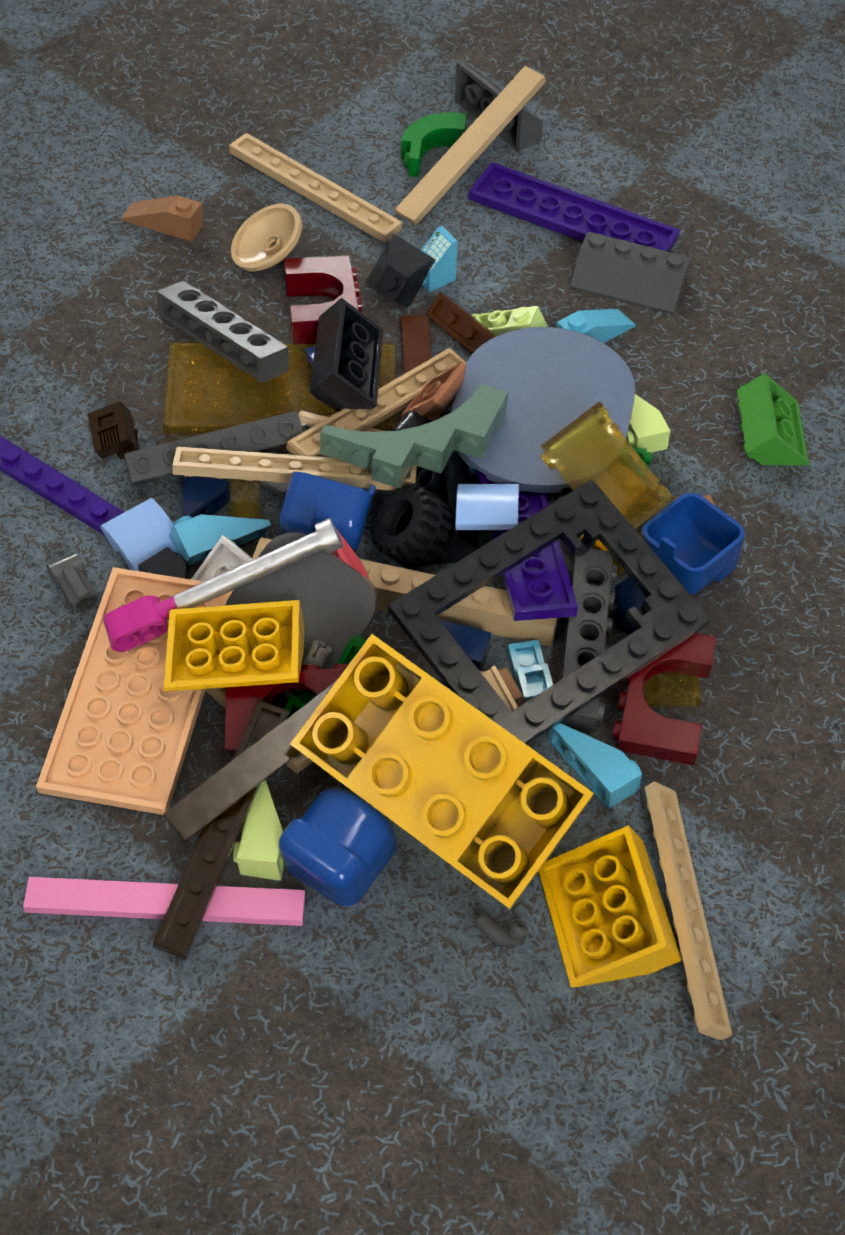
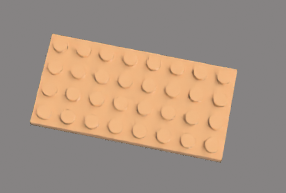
[36,567,234,815]

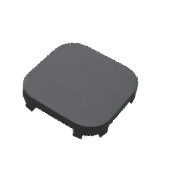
[225,532,378,669]

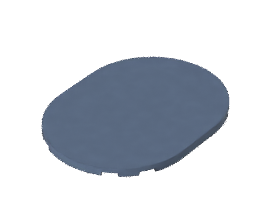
[451,327,635,493]

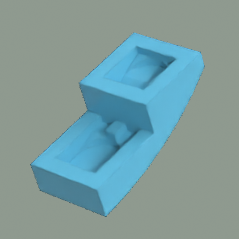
[507,639,553,700]

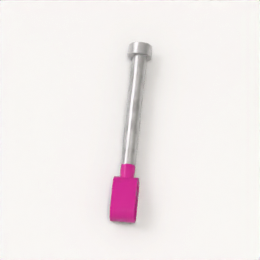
[103,518,343,652]

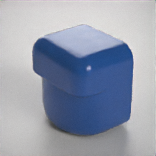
[279,472,376,552]
[641,493,745,595]
[278,787,397,906]

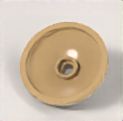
[231,204,302,271]

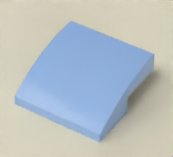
[456,484,519,530]
[100,498,177,571]

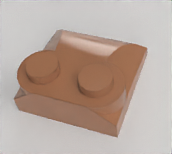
[400,362,466,421]

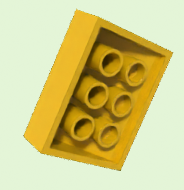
[164,600,305,692]
[538,825,682,988]

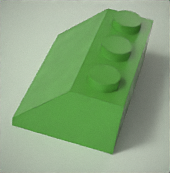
[737,373,809,466]

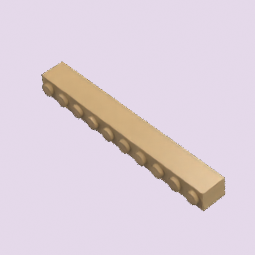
[252,537,559,647]

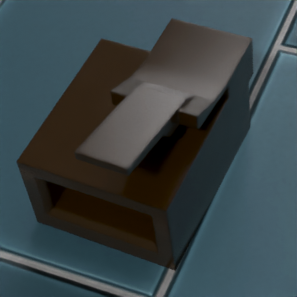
[88,401,140,459]

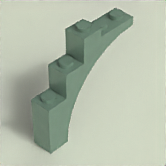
[320,384,509,488]

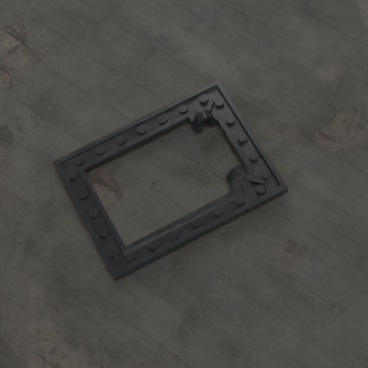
[388,479,711,745]

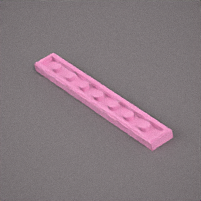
[23,877,305,926]

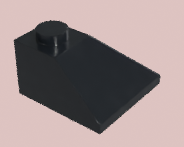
[367,234,436,307]

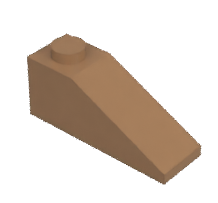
[121,196,204,241]

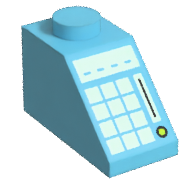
[421,226,458,292]

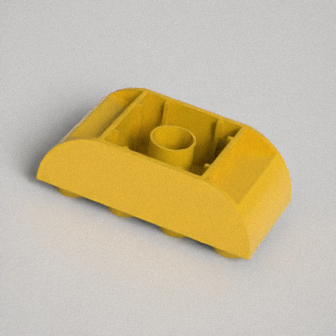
[290,634,594,909]

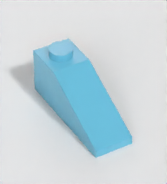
[556,309,635,343]
[169,514,271,566]
[548,723,642,809]

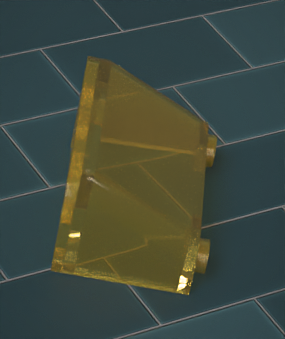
[540,401,675,530]

